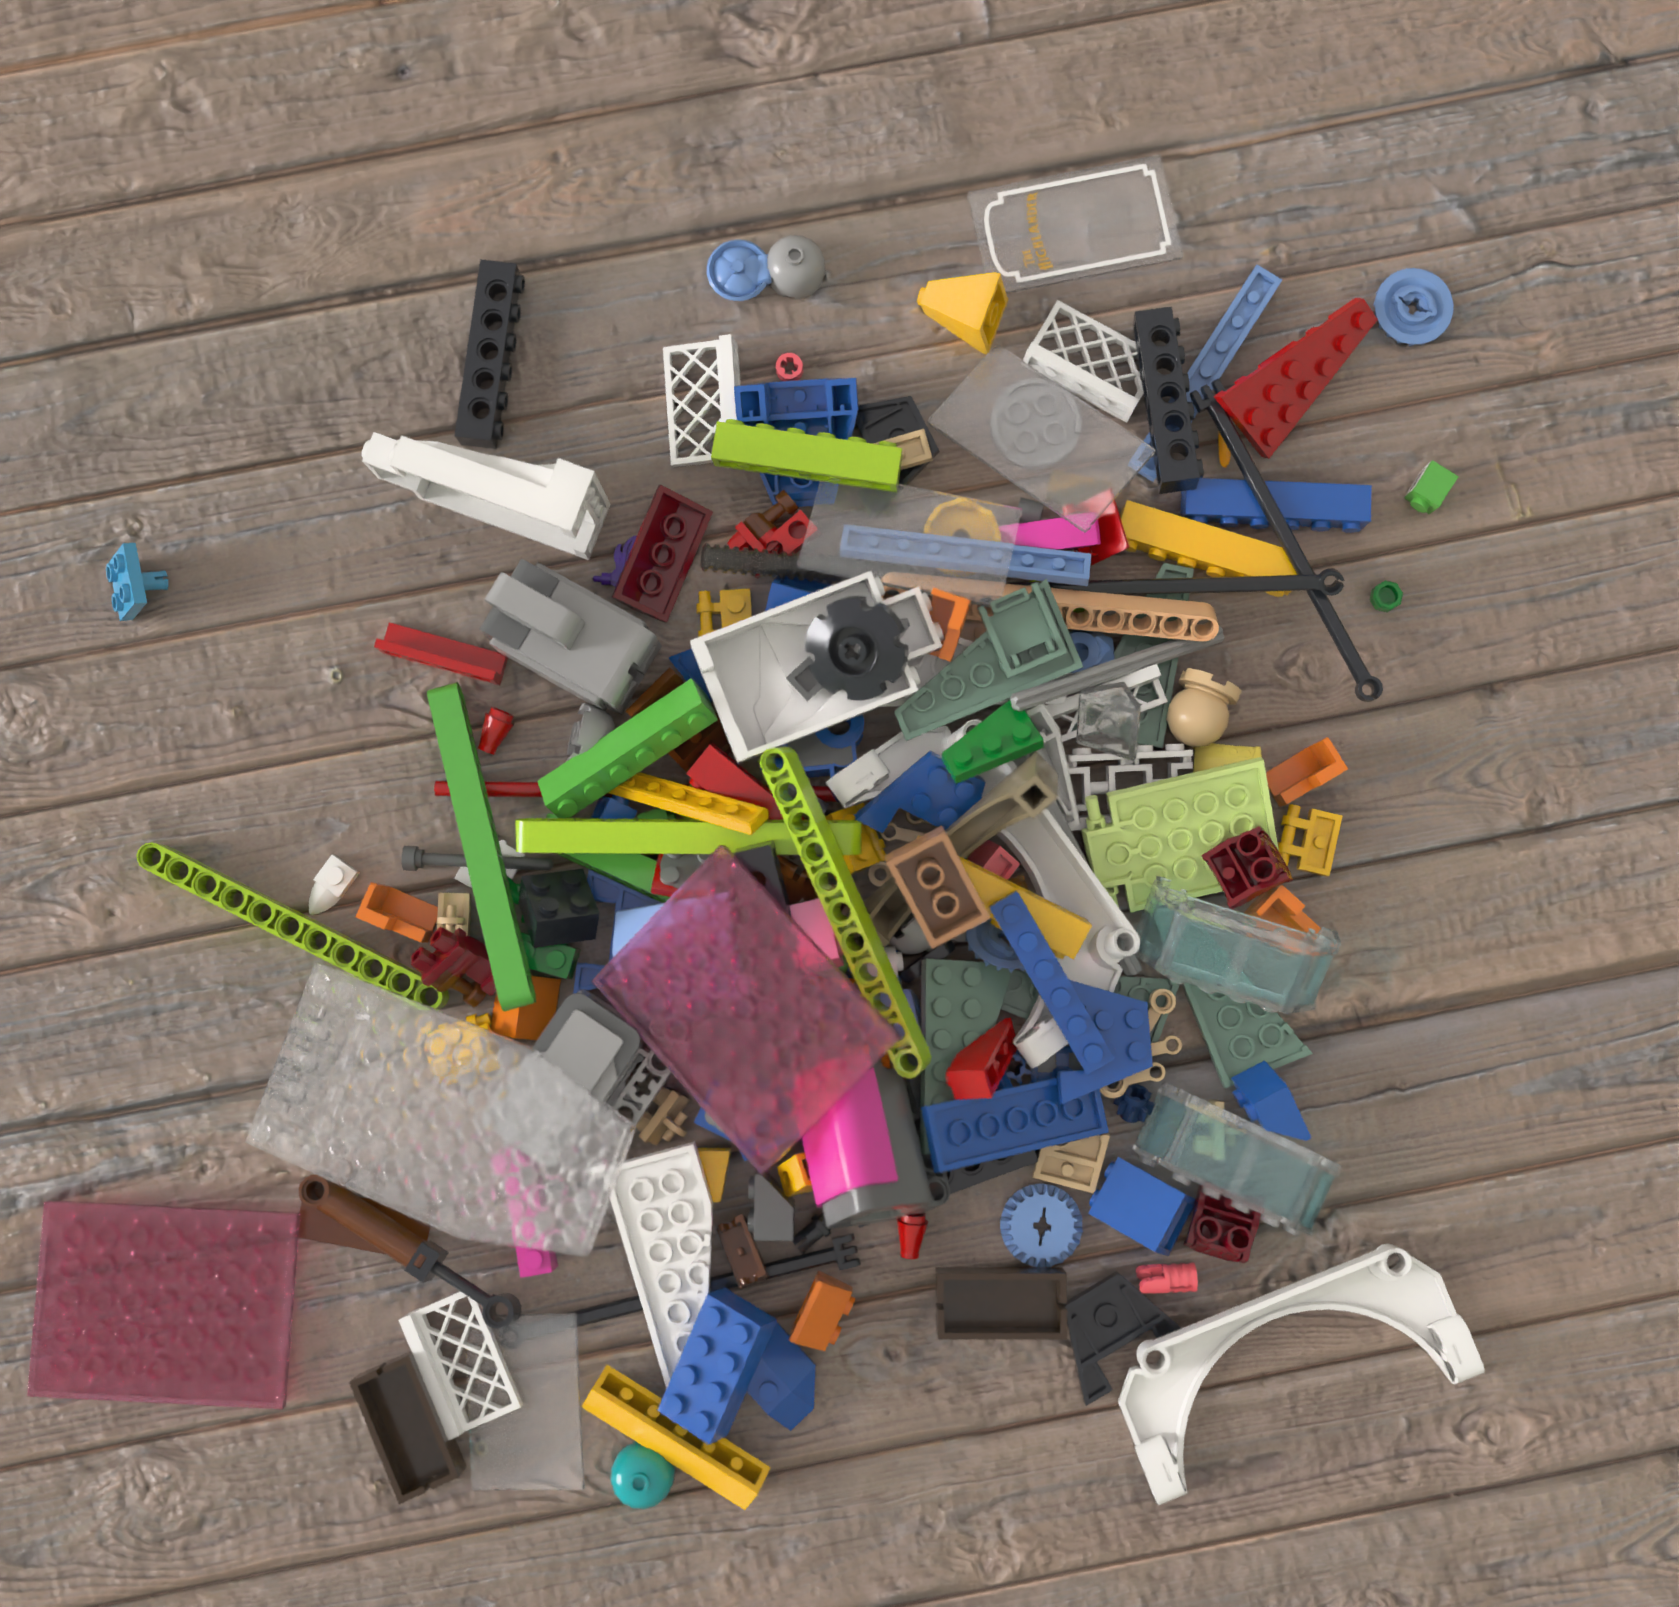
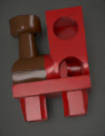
[727,489,821,579]

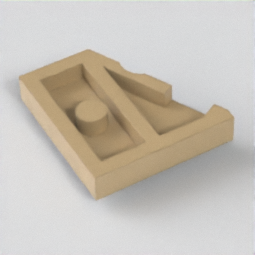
[1032,1133,1110,1194]

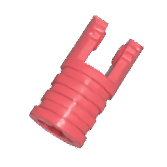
[1135,1263,1198,1294]

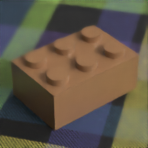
[884,826,990,949]

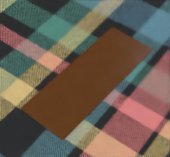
[294,1188,434,1255]

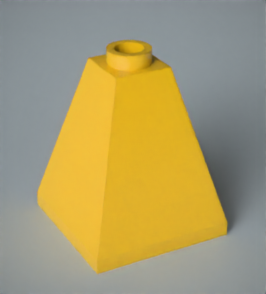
[917,272,1008,355]

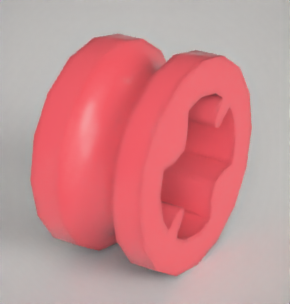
[776,353,803,381]

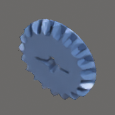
[1373,268,1454,347]
[965,918,1025,973]
[1000,1183,1083,1268]

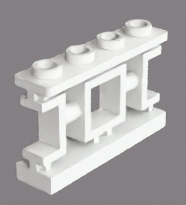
[1065,744,1193,831]

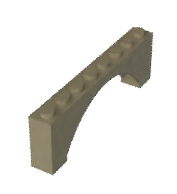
[854,751,1058,947]

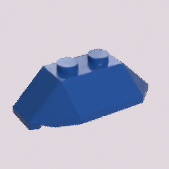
[747,1322,816,1431]

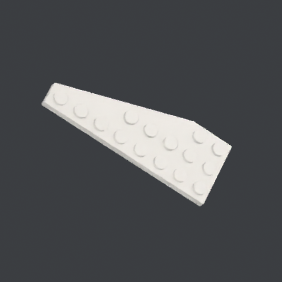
[601,1141,713,1389]

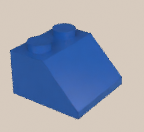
[1231,1060,1312,1141]

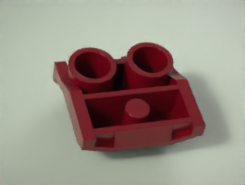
[1201,825,1293,909]
[1184,1179,1264,1263]

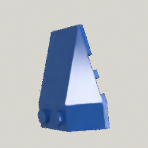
[734,378,859,507]

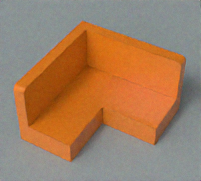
[929,588,972,662]
[1266,737,1348,807]
[355,882,438,943]
[1243,884,1321,955]

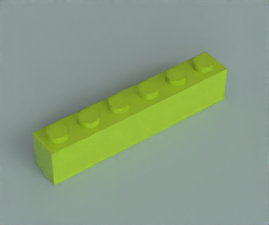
[711,419,903,493]

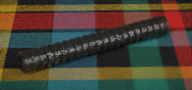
[700,543,911,584]

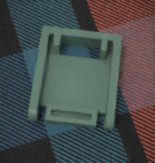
[977,582,1068,679]

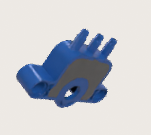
[759,714,864,803]

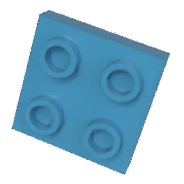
[106,543,169,621]

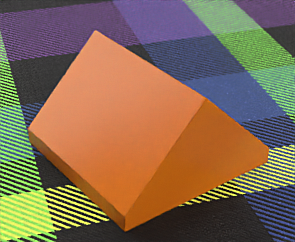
[490,975,561,1040]

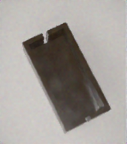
[936,1267,1067,1340]
[349,1351,467,1504]

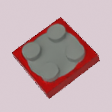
[651,854,723,899]

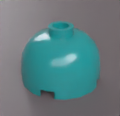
[611,1441,675,1509]

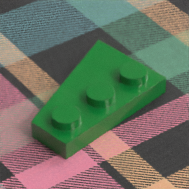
[941,700,1044,784]

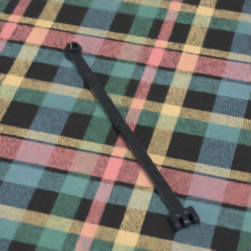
[1190,379,1383,702]
[979,568,1344,604]
[499,1233,861,1349]

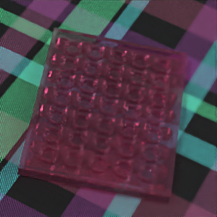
[592,845,902,1175]
[27,1200,300,1409]

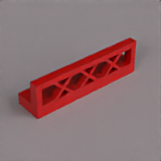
[374,622,508,686]

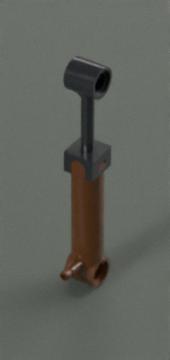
[299,1161,521,1329]

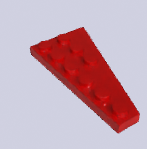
[1214,298,1378,459]

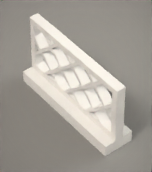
[1021,300,1143,423]
[663,334,741,467]
[399,1291,523,1440]

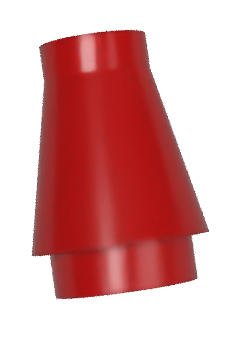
[477,707,514,755]
[897,1213,928,1259]

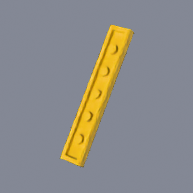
[608,772,769,835]

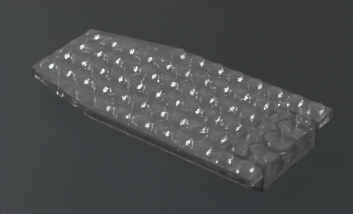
[245,962,636,1256]

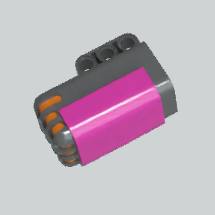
[791,1036,950,1229]

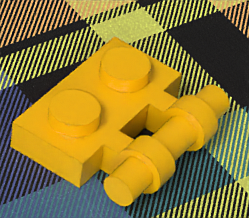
[696,588,752,637]
[1278,804,1343,877]

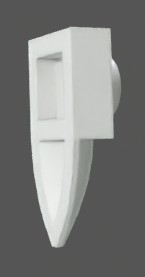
[309,854,360,915]

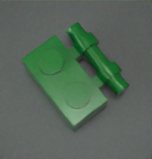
[521,915,581,979]

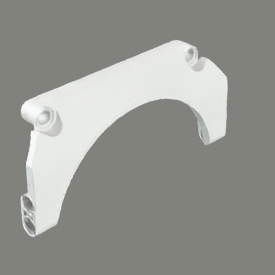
[826,719,1140,1069]
[1118,1243,1485,1506]

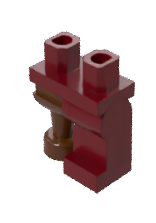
[411,927,496,1008]

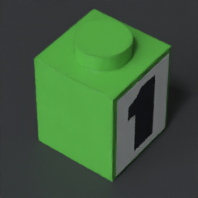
[1404,460,1459,514]

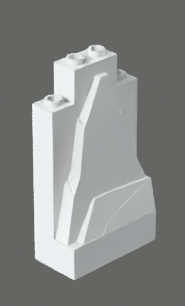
[362,432,611,560]
[690,571,944,764]

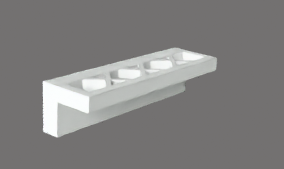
[1046,664,1168,742]

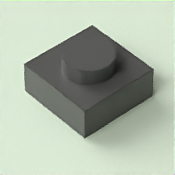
[786,656,823,702]

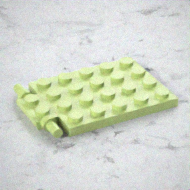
[1081,757,1279,912]

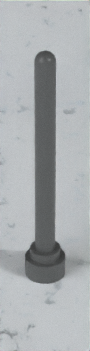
[401,846,553,871]

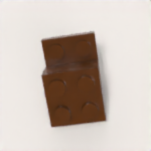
[625,667,732,773]

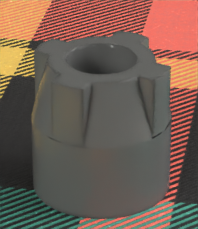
[1015,497,1045,523]

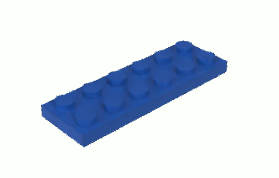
[921,1077,1109,1173]

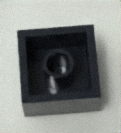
[518,869,600,948]

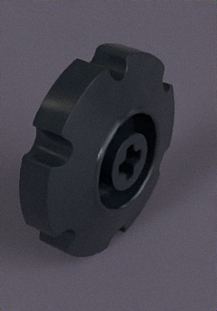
[805,596,909,701]

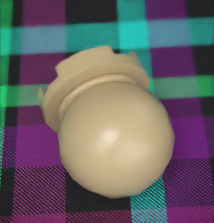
[1166,668,1241,747]

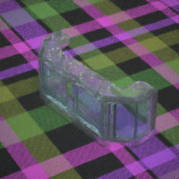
[1134,875,1342,1014]
[1132,1081,1343,1237]

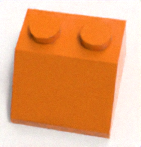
[789,1270,856,1351]

